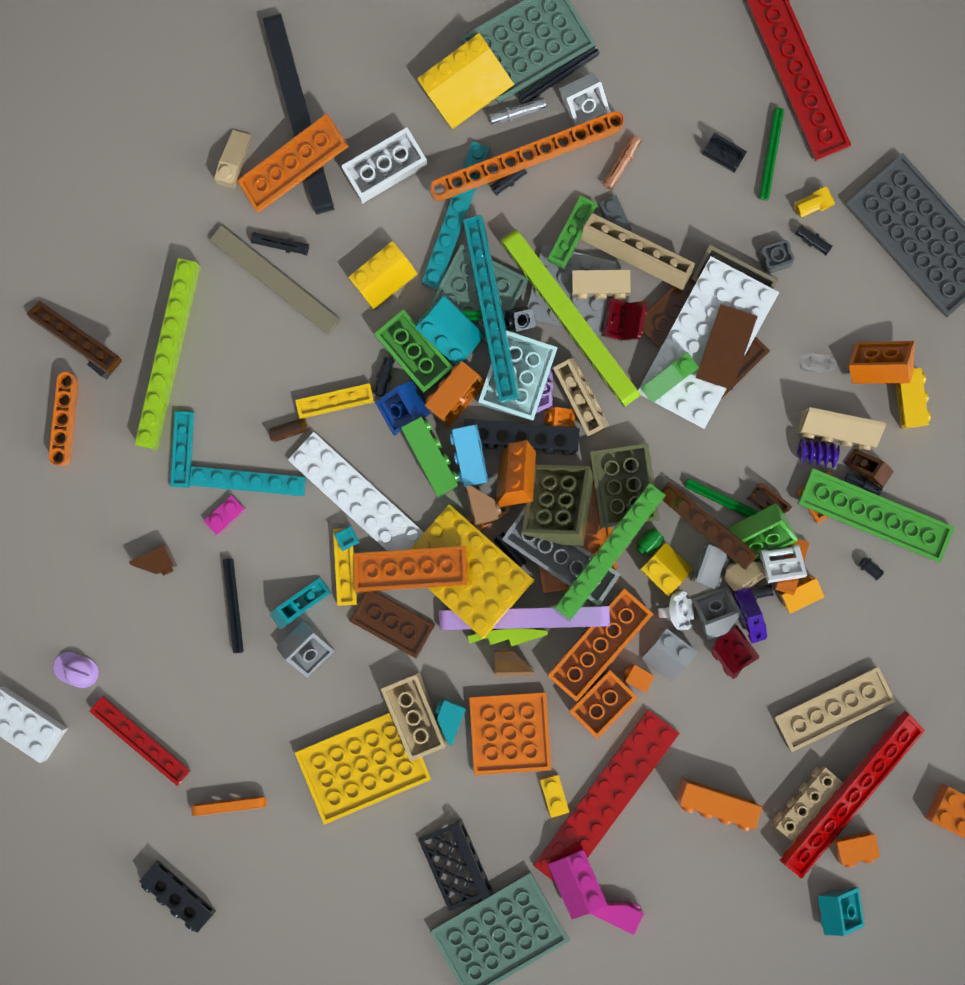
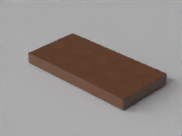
[695,304,758,390]
[350,591,435,659]

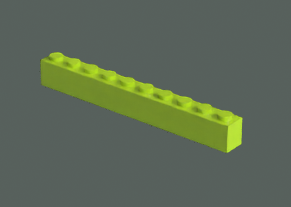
[135,258,201,451]

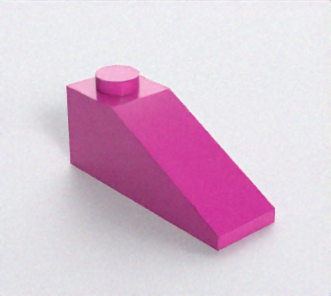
[590,901,644,935]

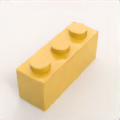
[895,368,931,429]

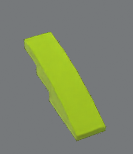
[467,628,548,646]

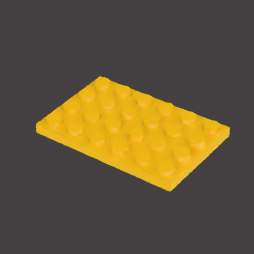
[411,504,534,639]
[295,712,431,825]

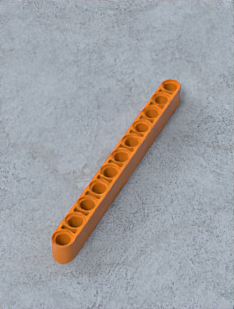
[430,111,624,201]

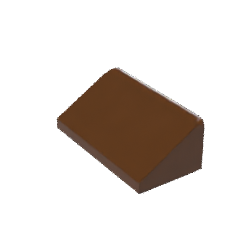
[269,418,309,442]

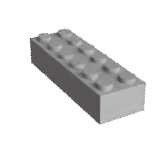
[502,508,621,606]

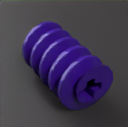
[797,438,840,468]

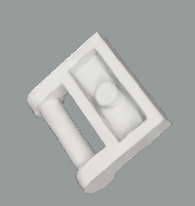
[760,544,807,583]

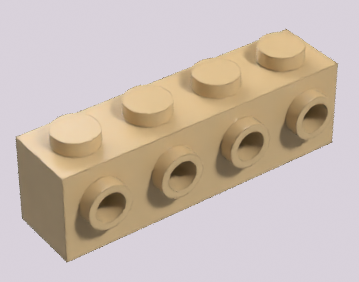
[772,765,843,843]

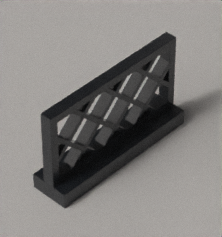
[418,820,493,911]

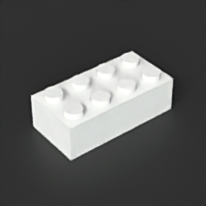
[341,127,427,204]
[0,686,68,763]

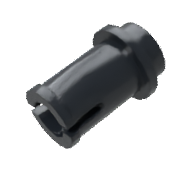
[859,557,884,581]

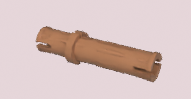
[602,135,642,190]

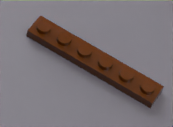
[27,301,122,374]
[661,481,759,570]

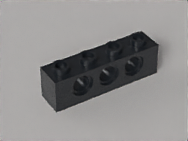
[139,860,216,933]

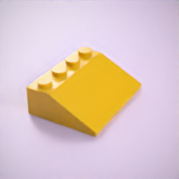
[417,33,515,129]

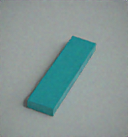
[170,411,195,488]

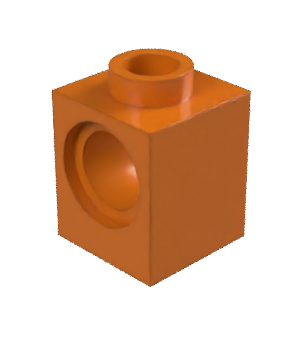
[623,664,655,693]

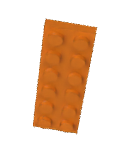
[237,113,349,213]
[353,546,469,592]

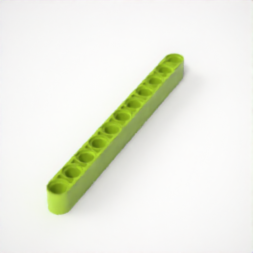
[500,229,640,407]

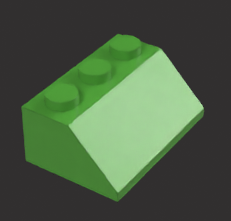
[727,503,798,562]

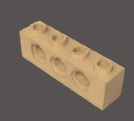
[553,358,610,436]

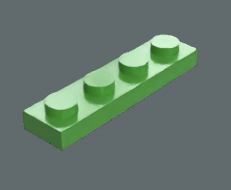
[547,195,598,269]

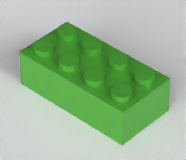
[374,309,453,395]
[401,417,460,498]

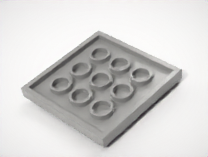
[528,244,616,336]

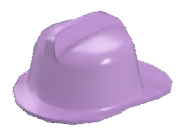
[53,652,99,688]

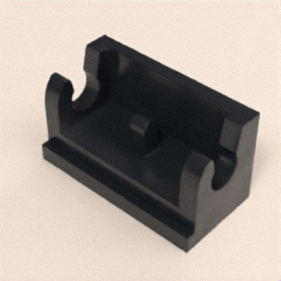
[702,133,747,173]

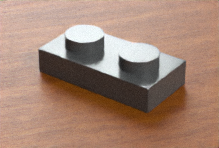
[599,195,632,231]

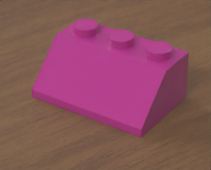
[548,849,608,920]

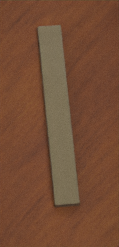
[210,225,340,335]

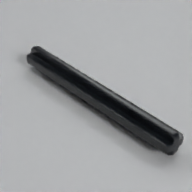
[518,46,599,104]
[223,558,244,654]

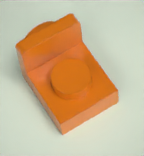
[544,407,575,428]

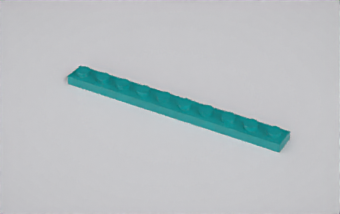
[463,215,520,403]

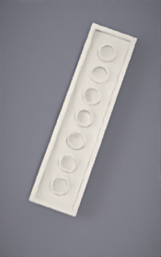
[288,432,424,551]

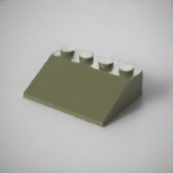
[590,443,660,528]
[522,465,594,546]

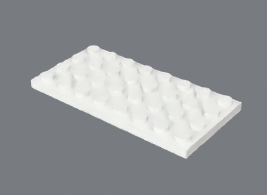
[638,256,779,429]

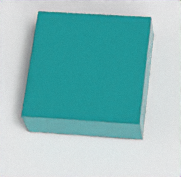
[334,525,360,551]

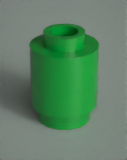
[635,528,664,556]

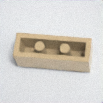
[571,270,631,300]

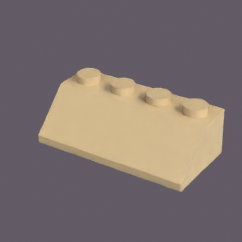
[798,407,886,451]
[381,672,448,761]

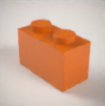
[833,831,880,867]

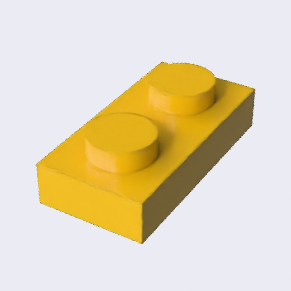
[540,774,569,818]

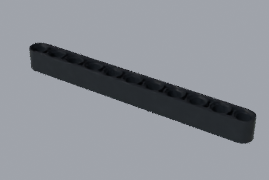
[263,13,335,215]

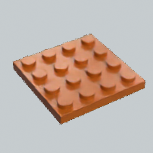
[469,692,551,775]

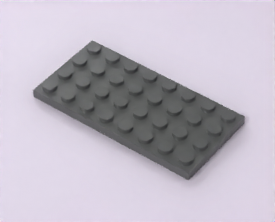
[845,153,965,317]

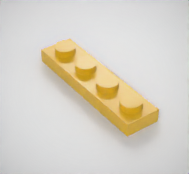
[295,383,375,419]
[333,528,357,606]

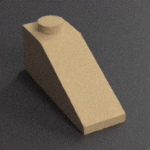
[214,130,251,190]

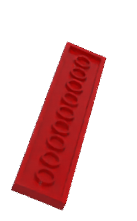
[745,0,851,161]
[533,710,680,883]
[779,711,925,879]

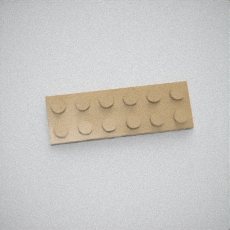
[774,666,896,752]

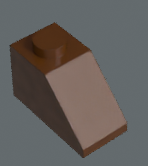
[845,449,894,487]
[129,545,177,576]

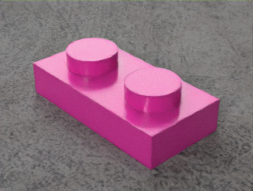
[204,495,245,535]

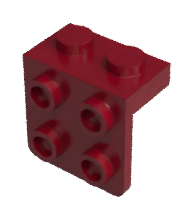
[601,298,647,341]
[711,625,760,679]

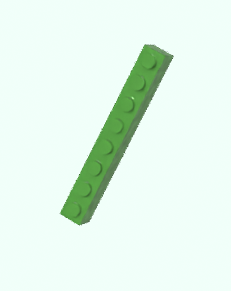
[553,483,665,621]

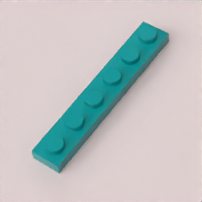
[189,466,306,496]

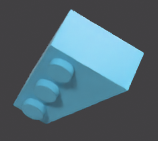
[450,424,491,487]

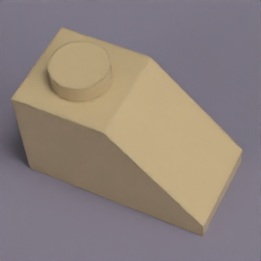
[724,562,766,591]

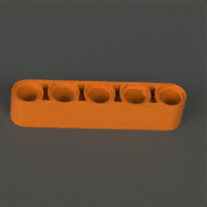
[49,372,79,466]

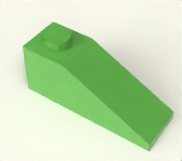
[641,352,699,403]

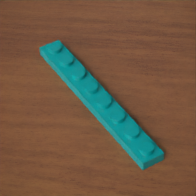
[421,142,490,290]

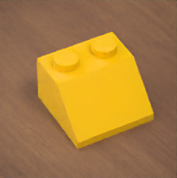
[639,542,693,596]

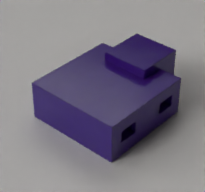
[734,587,768,644]

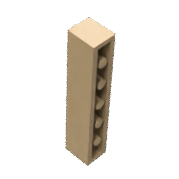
[581,213,695,290]

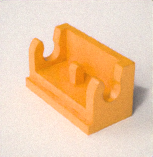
[777,575,825,614]

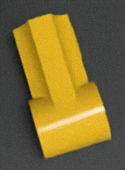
[794,186,835,218]

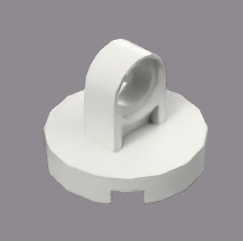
[657,591,694,630]

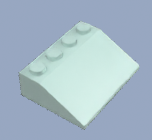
[478,330,558,421]

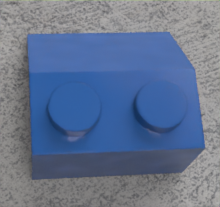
[375,381,431,435]

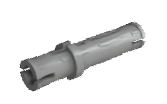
[489,97,547,126]

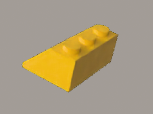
[348,241,418,310]

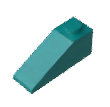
[269,578,331,630]

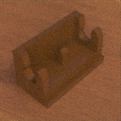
[747,483,793,514]

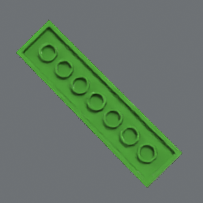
[797,468,955,563]

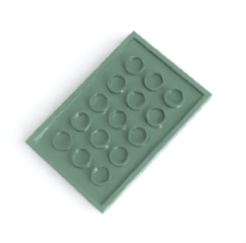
[460,0,596,104]
[430,872,569,985]

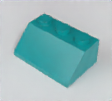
[415,295,485,365]

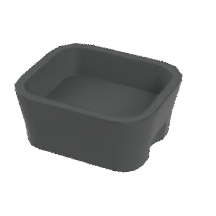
[757,240,794,273]

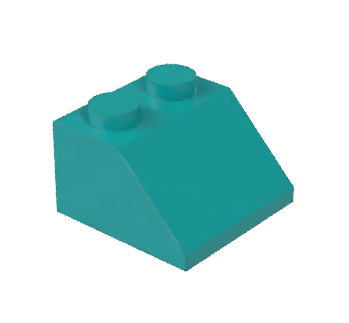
[435,697,466,746]
[818,887,865,936]

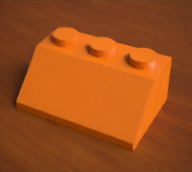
[849,341,915,384]
[425,361,485,428]
[496,440,536,507]

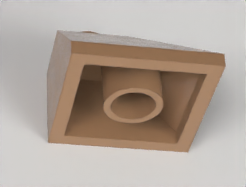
[465,486,501,526]
[494,647,534,677]

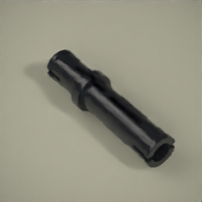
[251,232,309,256]

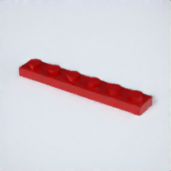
[89,696,191,786]

